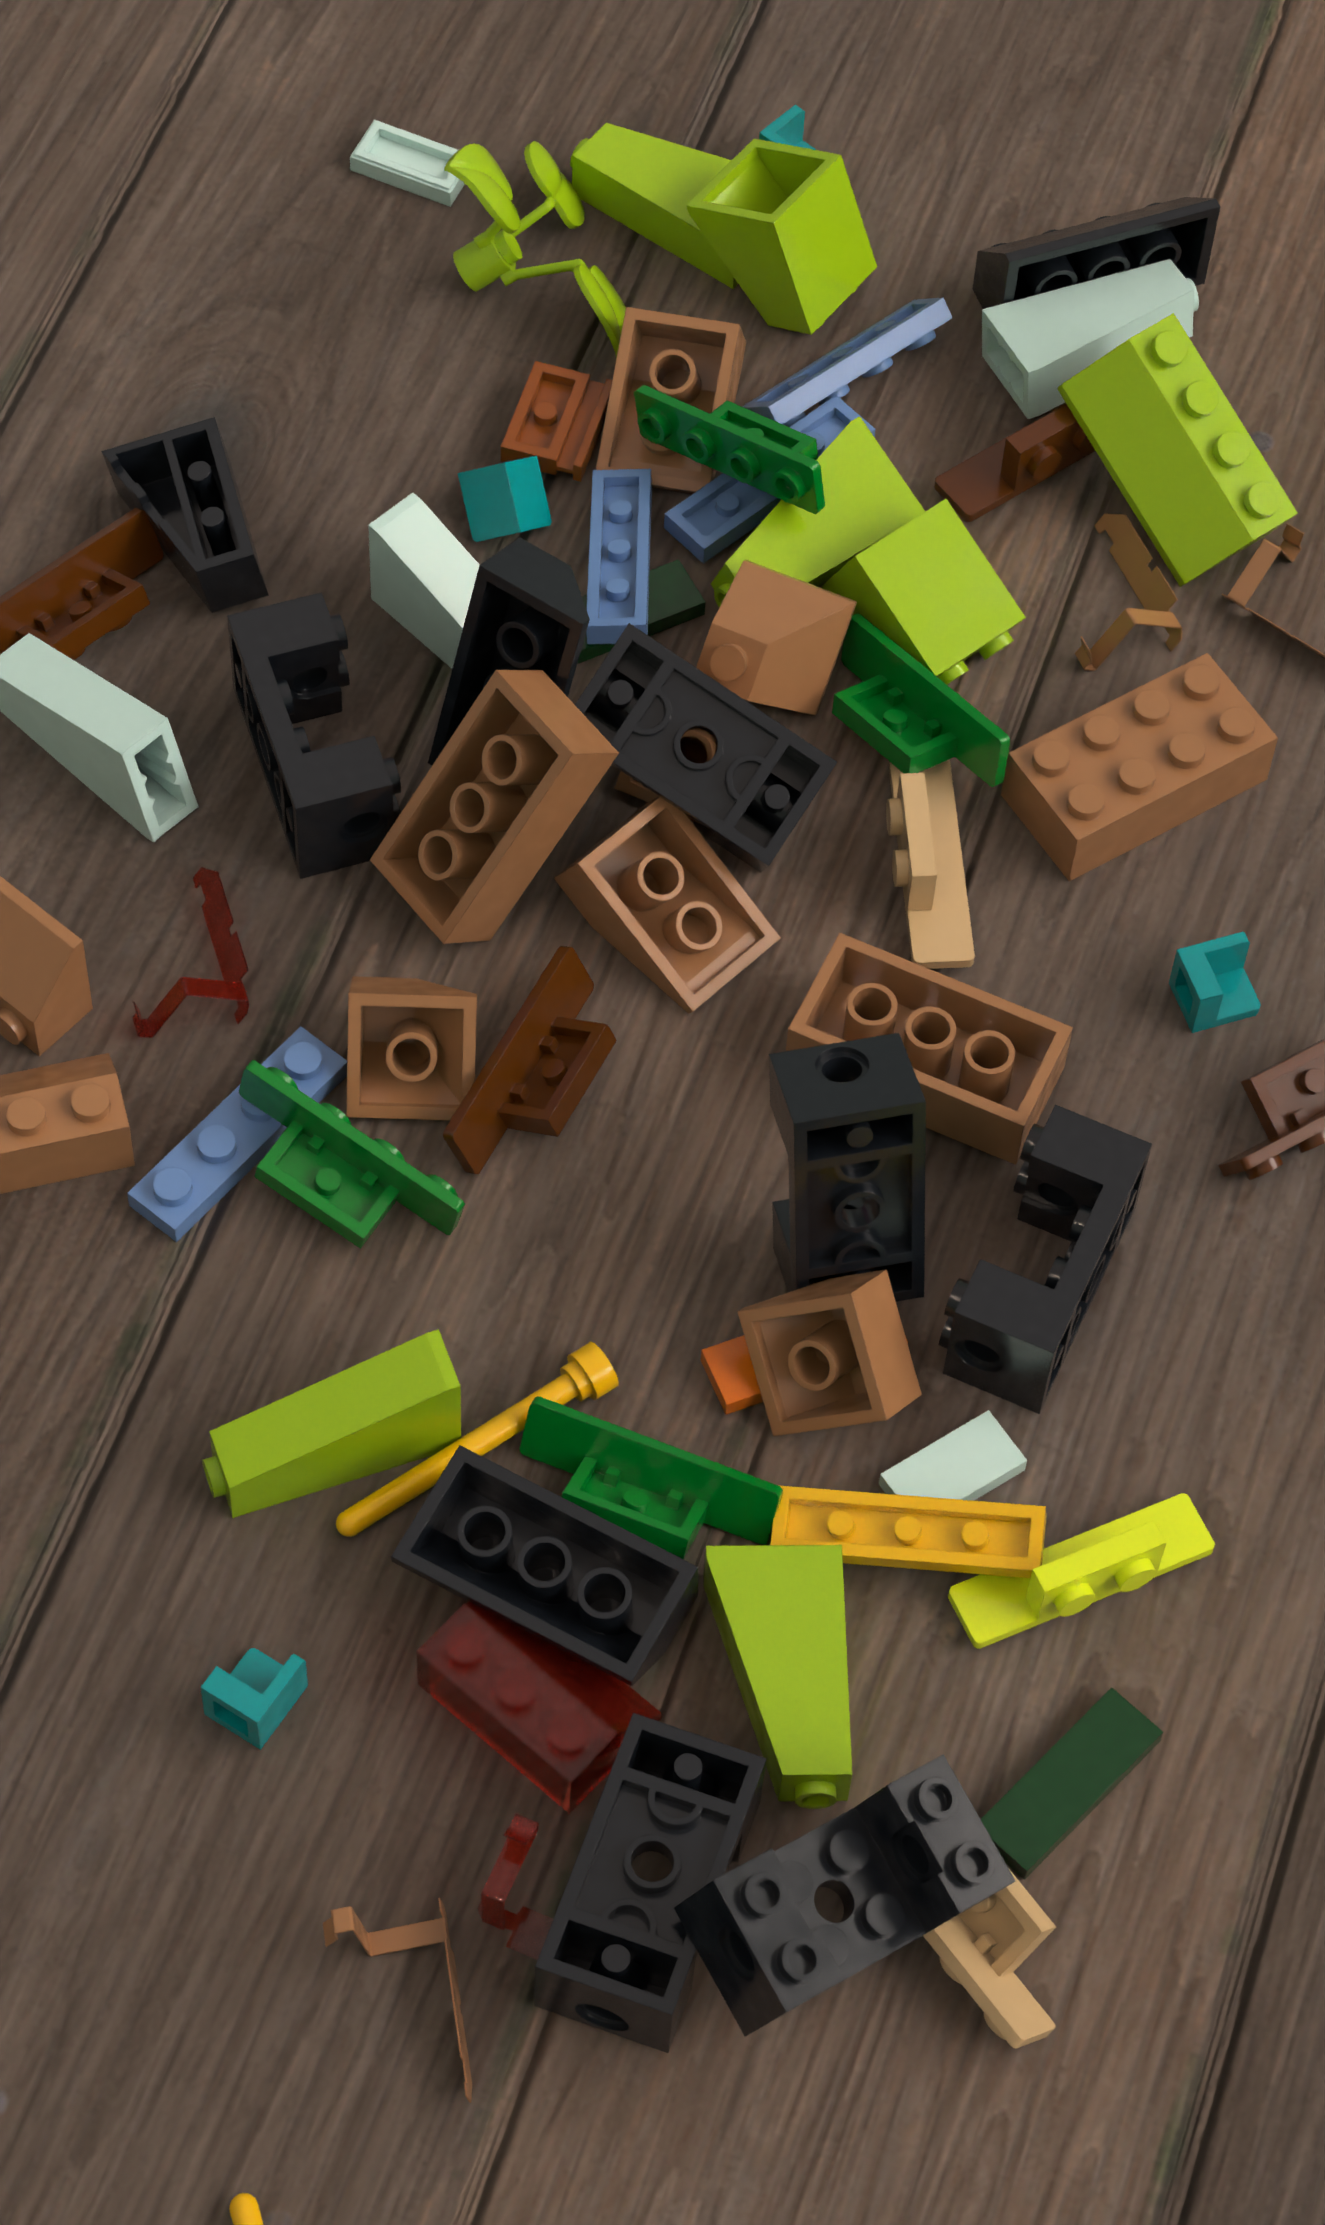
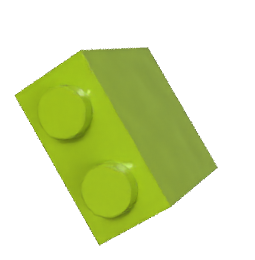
[686,139,877,335]
[820,499,1026,685]

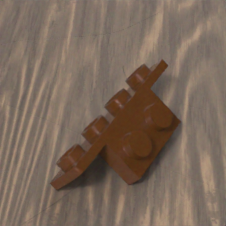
[934,404,1095,522]
[0,508,164,660]
[443,946,617,1174]
[1218,1038,1325,1180]

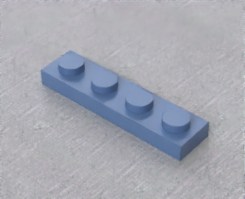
[742,297,952,427]
[664,395,876,563]
[586,469,652,644]
[127,1026,347,1242]

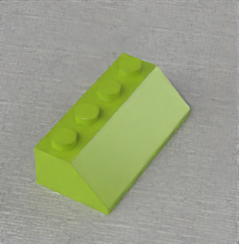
[1057,313,1298,588]

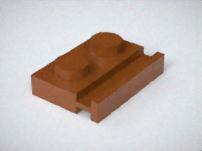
[500,361,612,482]

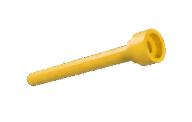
[336,1342,619,1537]

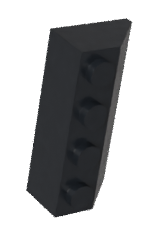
[972,197,1220,309]
[428,537,590,765]
[391,1445,698,1686]

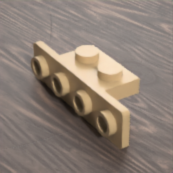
[886,760,975,969]
[923,1869,1056,2049]

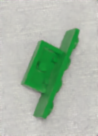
[634,385,825,514]
[832,613,1010,787]
[239,1060,465,1249]
[520,1397,783,1559]

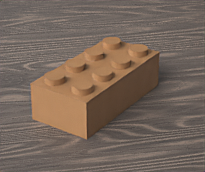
[1001,653,1278,881]
[370,670,619,944]
[786,933,1073,1165]

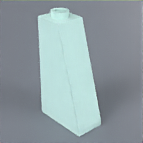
[982,259,1199,419]
[368,493,479,668]
[0,633,199,842]

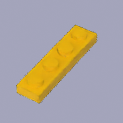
[770,1485,1047,1578]

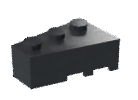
[101,417,269,613]

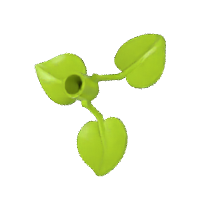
[444,141,626,359]

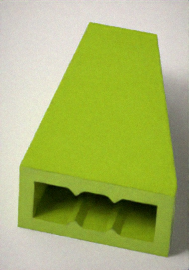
[570,123,738,289]
[710,416,925,607]
[202,1329,461,1518]
[703,1545,852,1809]

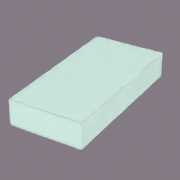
[350,120,465,207]
[879,1410,1027,1501]

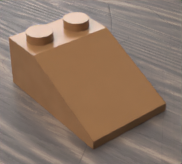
[596,307,746,494]
[554,796,781,1014]

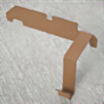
[1075,514,1183,671]
[1221,523,1325,659]
[323,1898,472,2103]

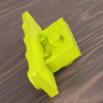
[948,1493,1215,1649]

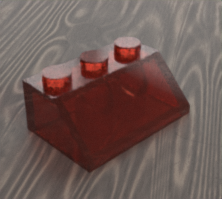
[416,1602,662,1814]

